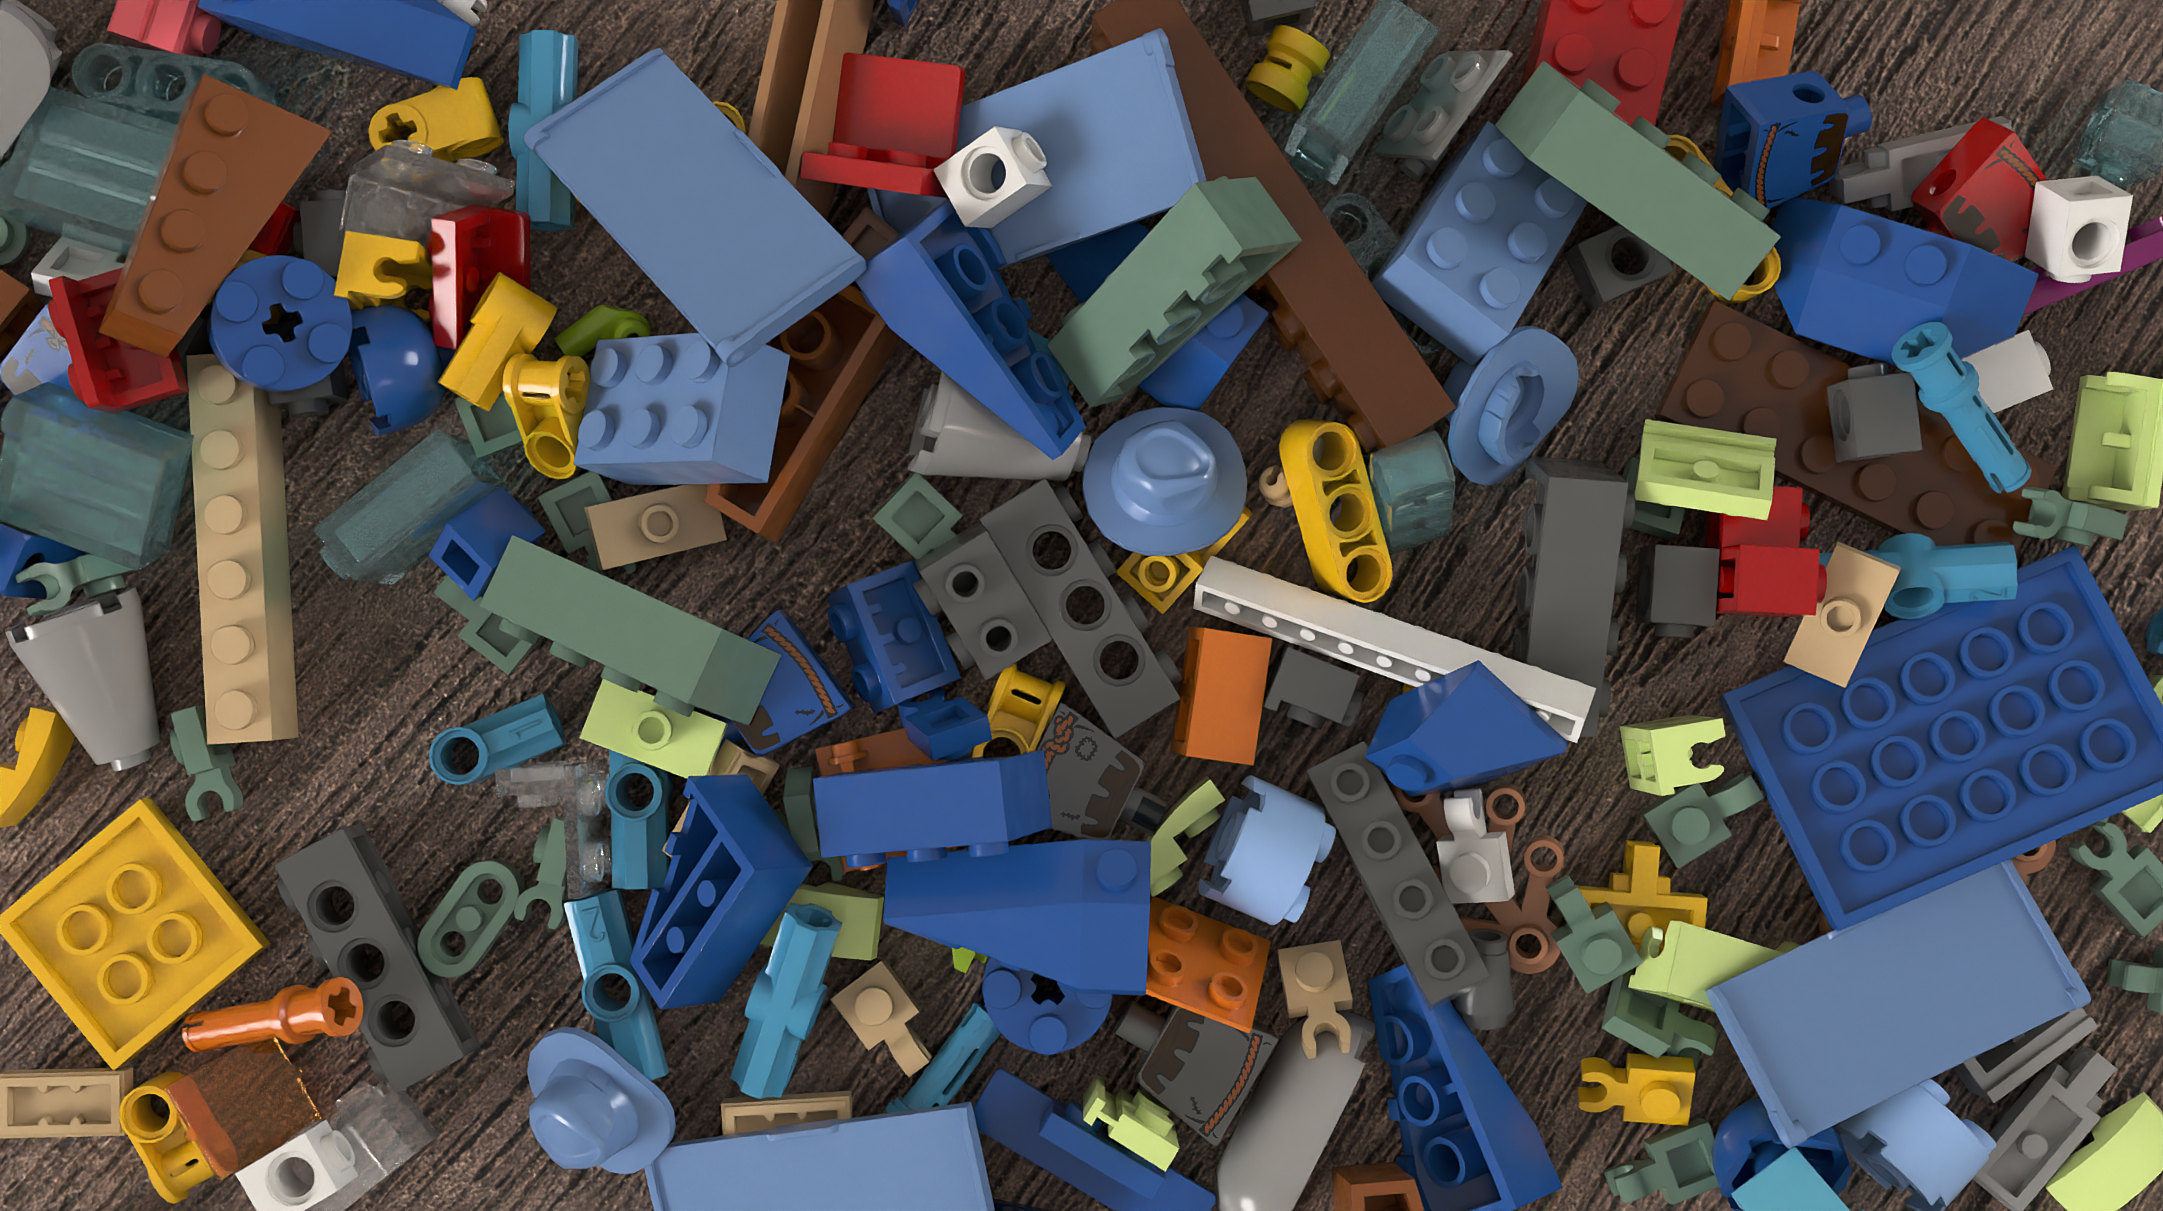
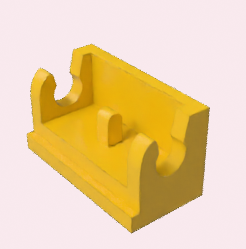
[334,231,433,323]

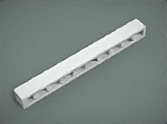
[1193,556,1596,743]

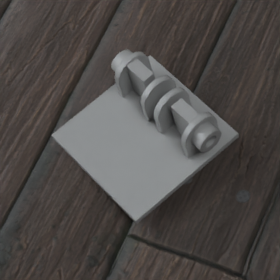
[1374,50,1513,181]

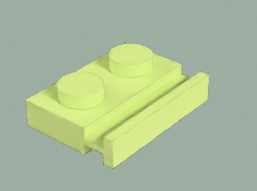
[1634,419,1777,520]
[1083,1074,1180,1172]

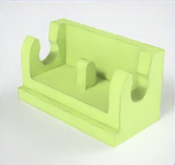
[2062,372,2163,512]
[1619,715,1726,796]
[1628,921,1784,1013]

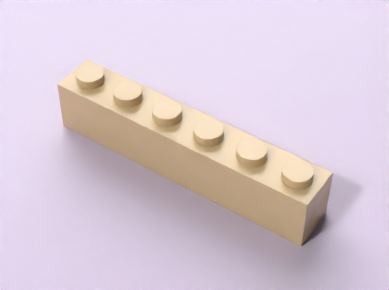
[186,354,299,745]

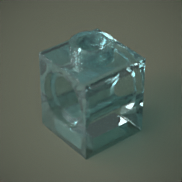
[2072,79,2163,189]

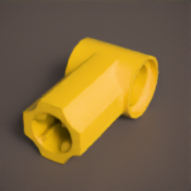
[438,272,557,412]

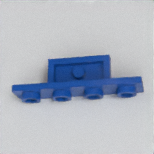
[973,1067,1216,1211]

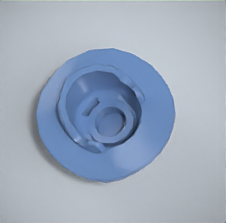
[1443,326,1579,486]
[1081,407,1247,556]
[527,1026,676,1174]

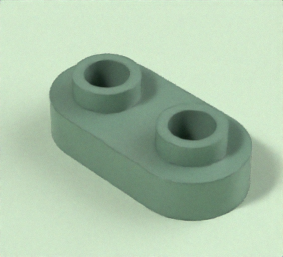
[417,859,525,978]

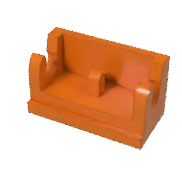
[1710,0,1803,107]
[1170,627,1272,766]

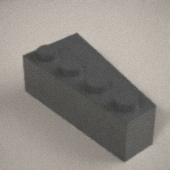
[1512,456,1635,737]

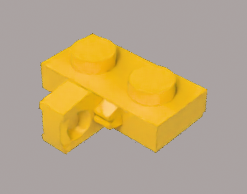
[1577,840,1708,955]

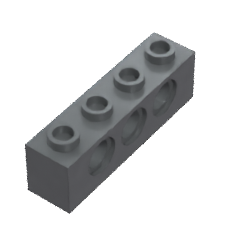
[980,478,1183,739]
[1306,741,1490,1011]
[274,823,481,1094]

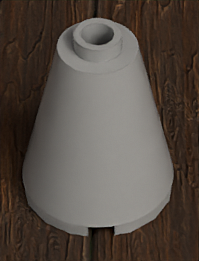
[908,364,1091,481]
[5,586,161,771]

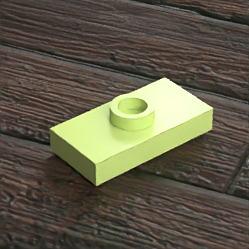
[579,679,728,779]

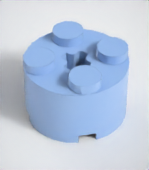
[1198,775,1336,925]
[1834,1078,1997,1211]

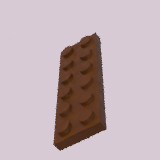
[1654,300,2058,554]

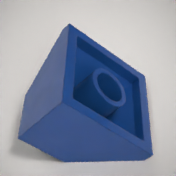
[1365,660,1568,797]

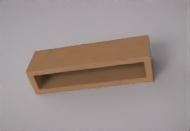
[748,0,875,221]

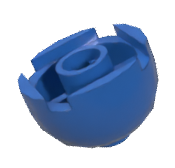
[348,304,453,436]
[1711,1096,1852,1211]

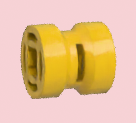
[1245,24,1330,114]

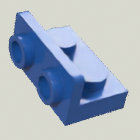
[827,560,961,713]

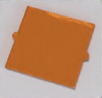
[164,1038,323,1181]

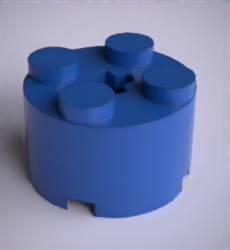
[207,255,352,392]
[982,957,1113,1055]

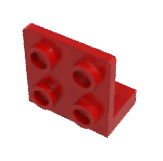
[800,52,966,198]

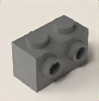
[913,522,1053,680]

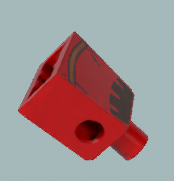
[1911,117,2048,261]

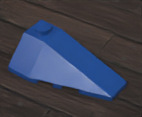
[855,198,1086,460]
[1368,964,1563,1211]

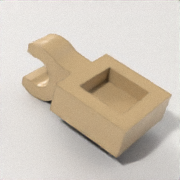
[830,959,933,1077]

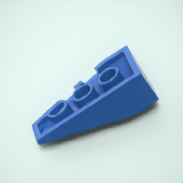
[198,0,477,90]
[1045,222,1269,411]
[883,839,1151,995]

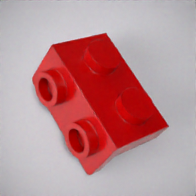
[428,204,530,350]
[48,267,189,414]

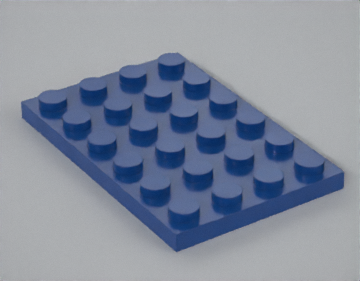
[1718,545,2163,932]

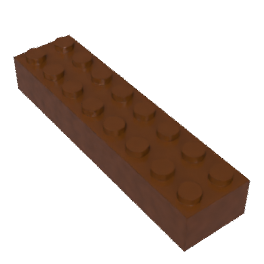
[1088,0,1456,463]

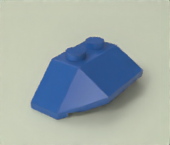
[1771,197,2039,367]

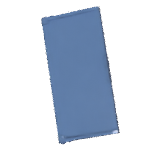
[867,28,1207,270]
[524,48,867,367]
[1706,859,2091,1149]
[644,1102,995,1211]

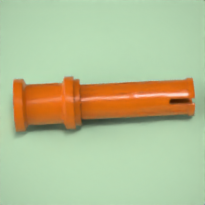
[182,977,364,1053]

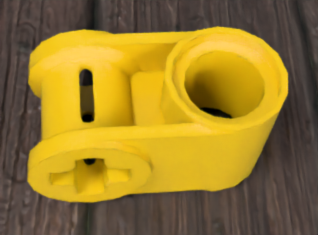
[368,77,504,175]
[503,353,591,480]
[972,662,1066,759]
[119,1071,237,1204]

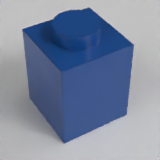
[429,486,546,601]

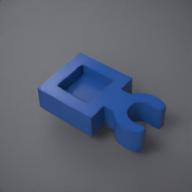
[898,687,992,761]

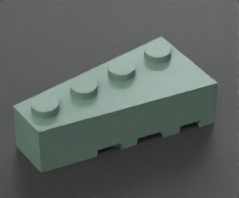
[1495,60,1781,301]
[1047,176,1302,407]
[479,535,781,726]

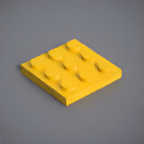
[0,797,271,1071]

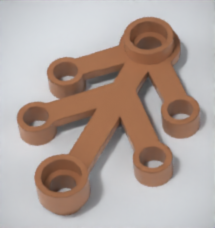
[1390,781,1564,974]

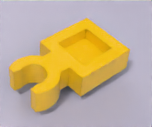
[1577,1053,1696,1126]

